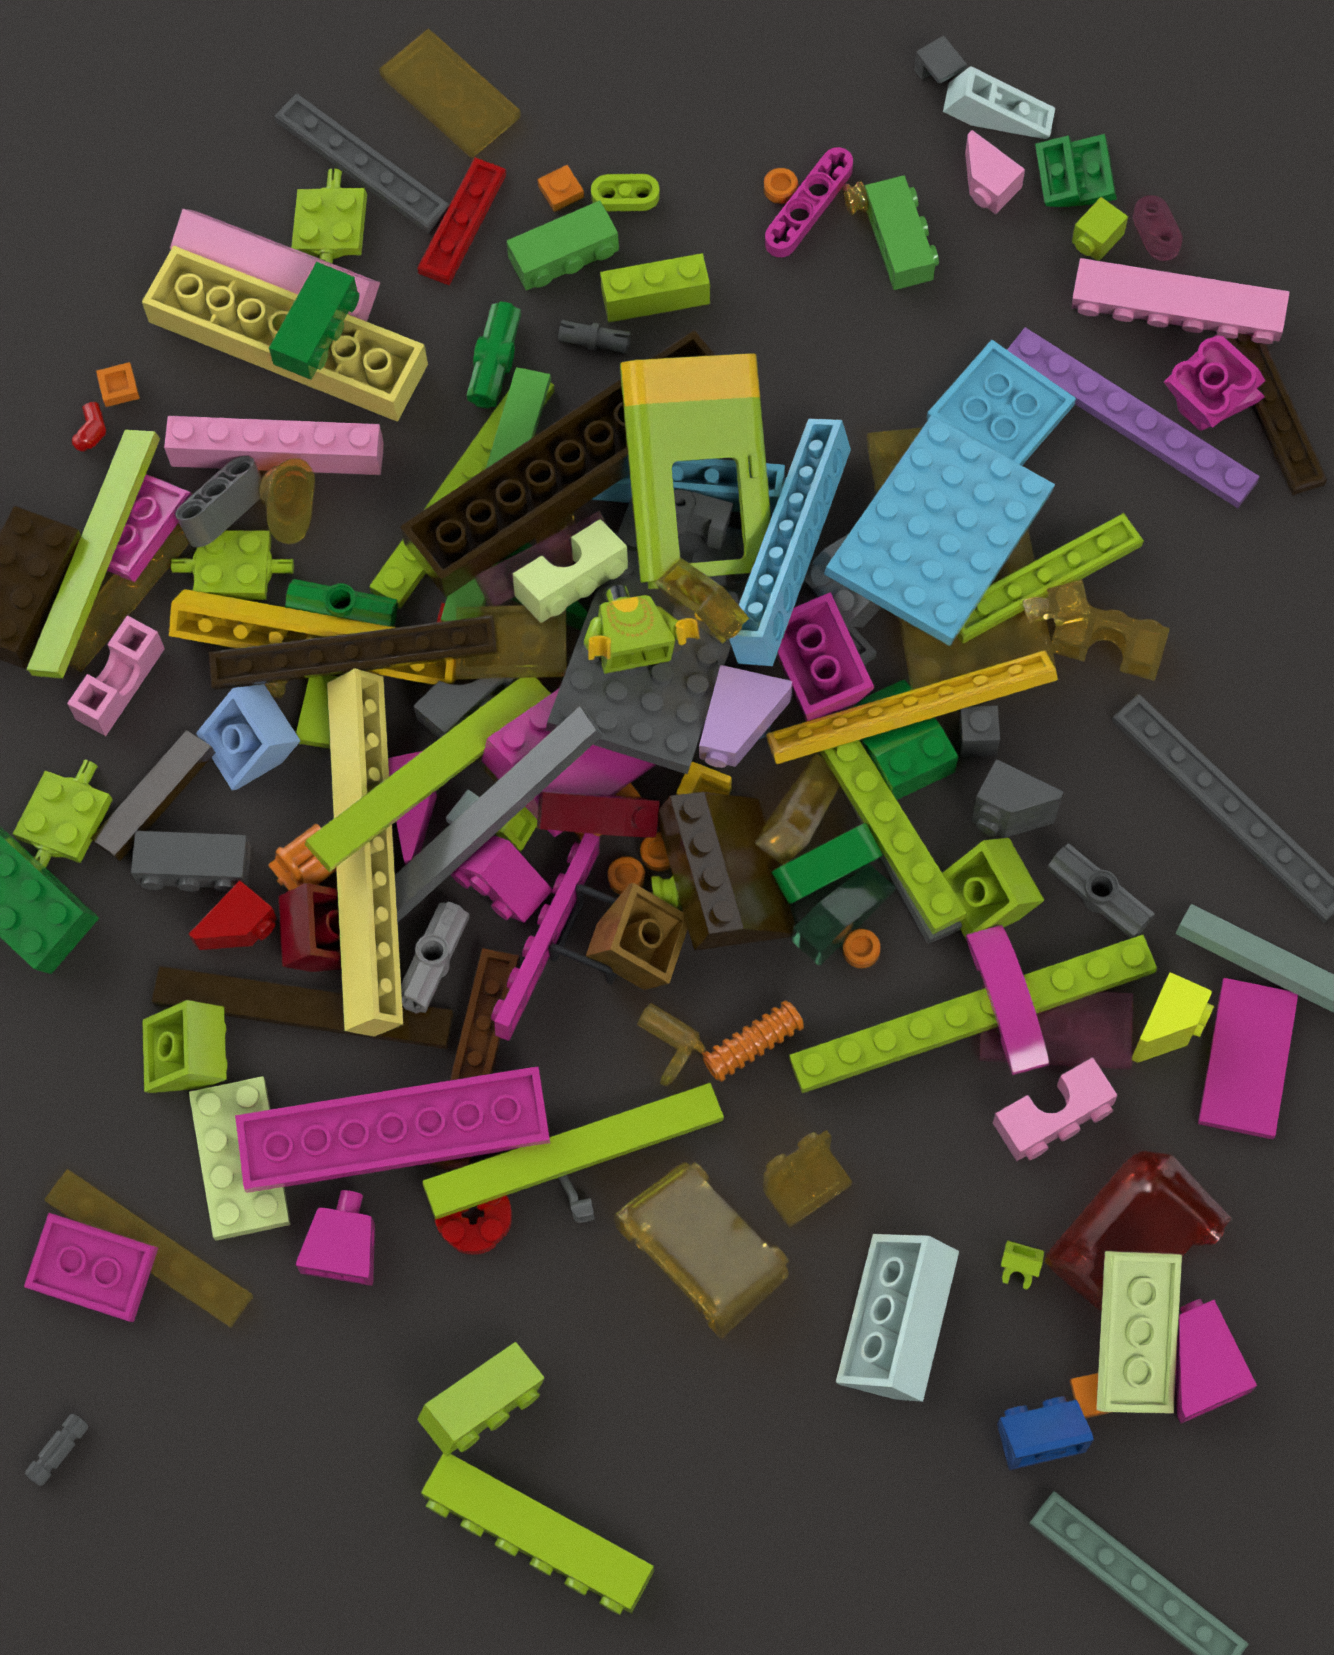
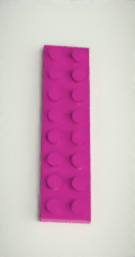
[235,1067,550,1193]

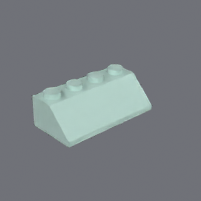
[836,1234,959,1402]

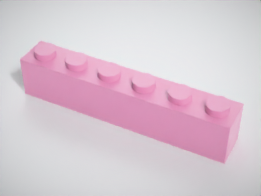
[170,209,380,322]
[1072,258,1290,344]
[164,416,384,475]

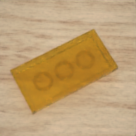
[379,28,521,158]

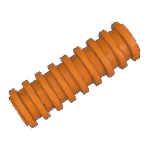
[703,1000,804,1082]

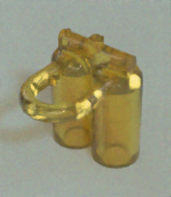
[638,1003,706,1087]

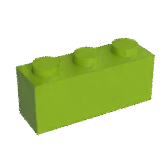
[600,253,710,323]
[417,1342,545,1456]

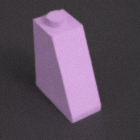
[699,665,792,768]

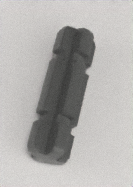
[25,1414,88,1486]

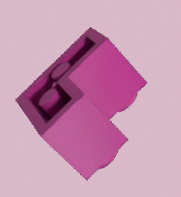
[451,835,553,923]

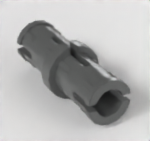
[558,320,631,354]

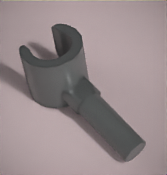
[558,1175,595,1223]

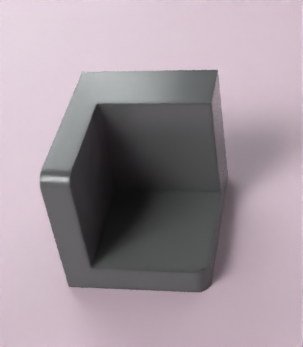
[914,36,967,83]

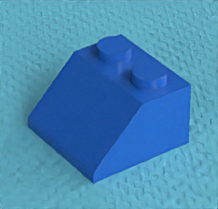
[997,1396,1094,1470]

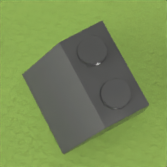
[804,534,882,628]
[971,759,1064,838]

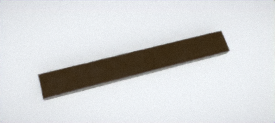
[209,615,499,690]
[151,966,454,1049]

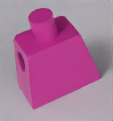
[296,1190,375,1286]

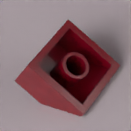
[279,883,342,972]

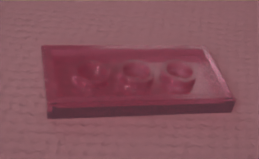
[979,985,1133,1069]

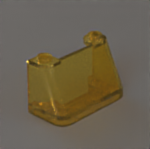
[614,1162,789,1339]

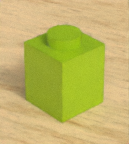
[1072,197,1128,261]

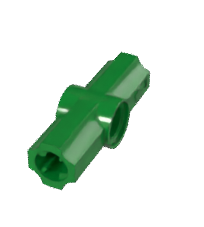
[466,301,521,409]
[285,579,398,627]

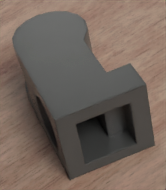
[674,490,733,550]

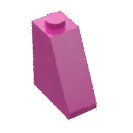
[1176,1299,1257,1424]

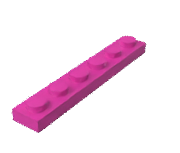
[491,833,600,1041]

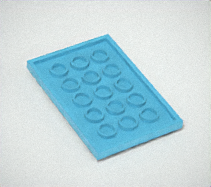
[824,415,1055,646]

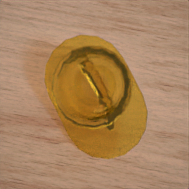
[259,458,315,544]

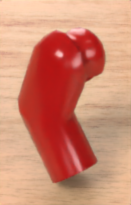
[72,402,106,452]

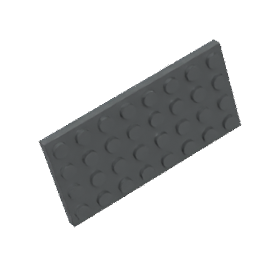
[546,497,751,774]

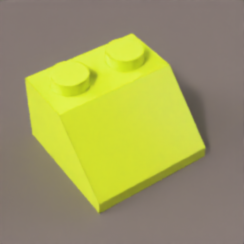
[1131,972,1214,1063]

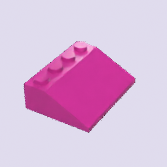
[482,688,656,837]

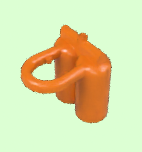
[268,824,337,891]

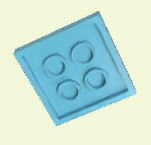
[927,340,1076,466]

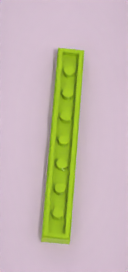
[27,430,160,679]
[305,670,551,872]
[423,1083,724,1220]

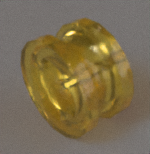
[843,181,868,215]

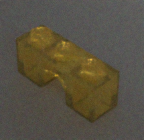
[1050,600,1170,681]

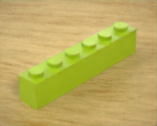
[421,1453,654,1615]

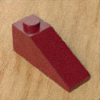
[537,791,659,838]

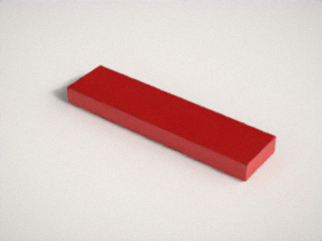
[417,157,506,286]

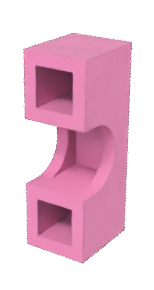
[67,616,165,736]
[993,1057,1118,1161]

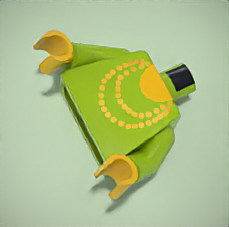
[584,585,700,674]

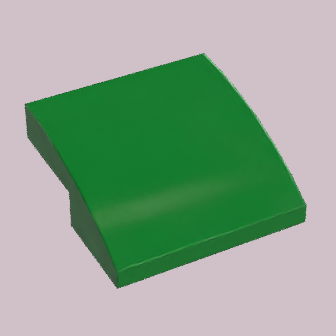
[1035,134,1117,207]

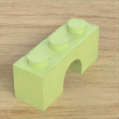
[513,519,628,623]

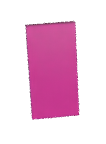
[1198,978,1298,1140]

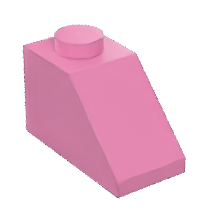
[965,130,1025,214]

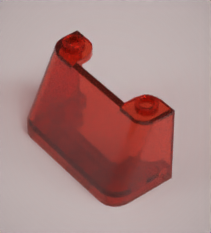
[1045,1151,1232,1312]

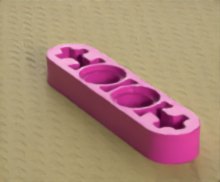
[765,147,853,257]

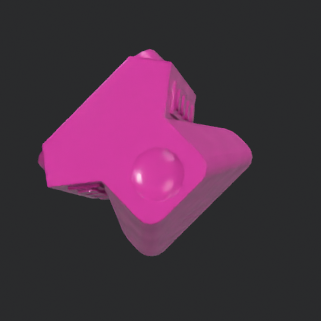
[1164,335,1265,431]

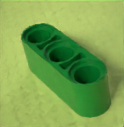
[772,823,883,905]

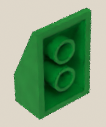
[850,679,958,800]

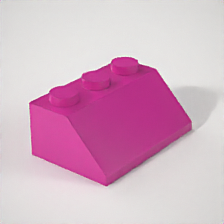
[776,592,874,722]

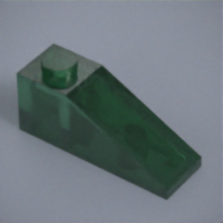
[793,864,896,966]

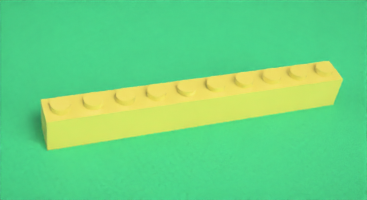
[327,668,403,1037]

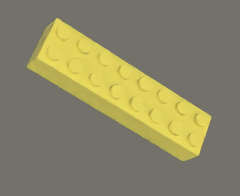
[142,246,428,422]

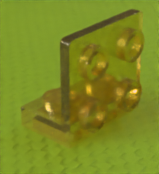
[763,1130,852,1228]

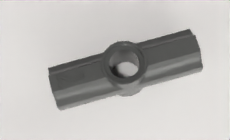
[1047,843,1155,938]

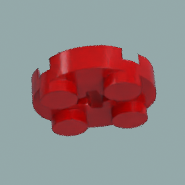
[435,1195,512,1255]

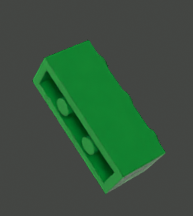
[269,262,360,380]

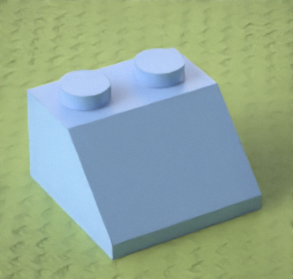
[196,684,300,790]

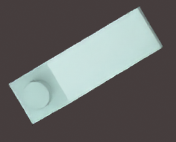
[943,66,1055,139]

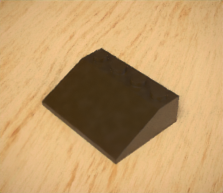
[658,792,798,951]

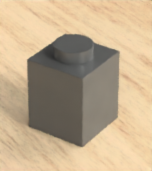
[958,706,1000,757]

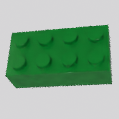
[0,826,99,974]

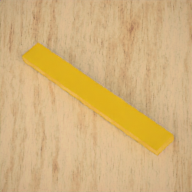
[766,651,1058,764]

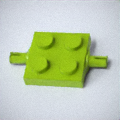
[291,168,367,264]
[171,531,294,600]
[13,760,113,868]

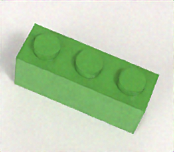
[864,175,939,290]
[506,201,619,291]

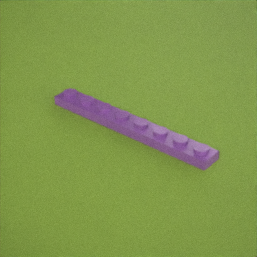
[1007,327,1260,508]

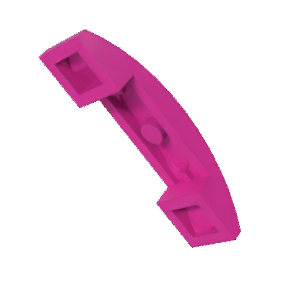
[966,925,1049,1075]

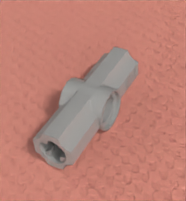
[401,902,469,1013]

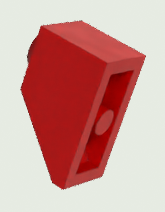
[189,880,277,950]

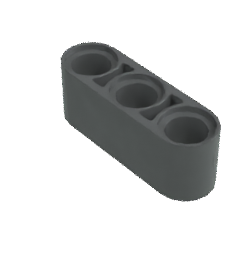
[175,456,267,547]

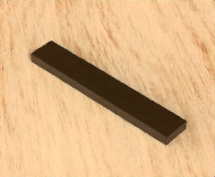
[1226,333,1327,496]

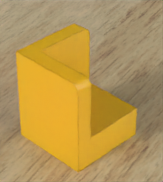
[676,762,732,795]

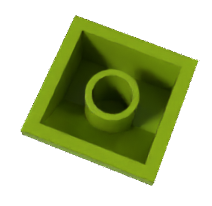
[942,838,1044,938]
[143,1000,227,1093]

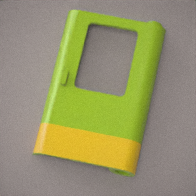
[620,354,771,589]

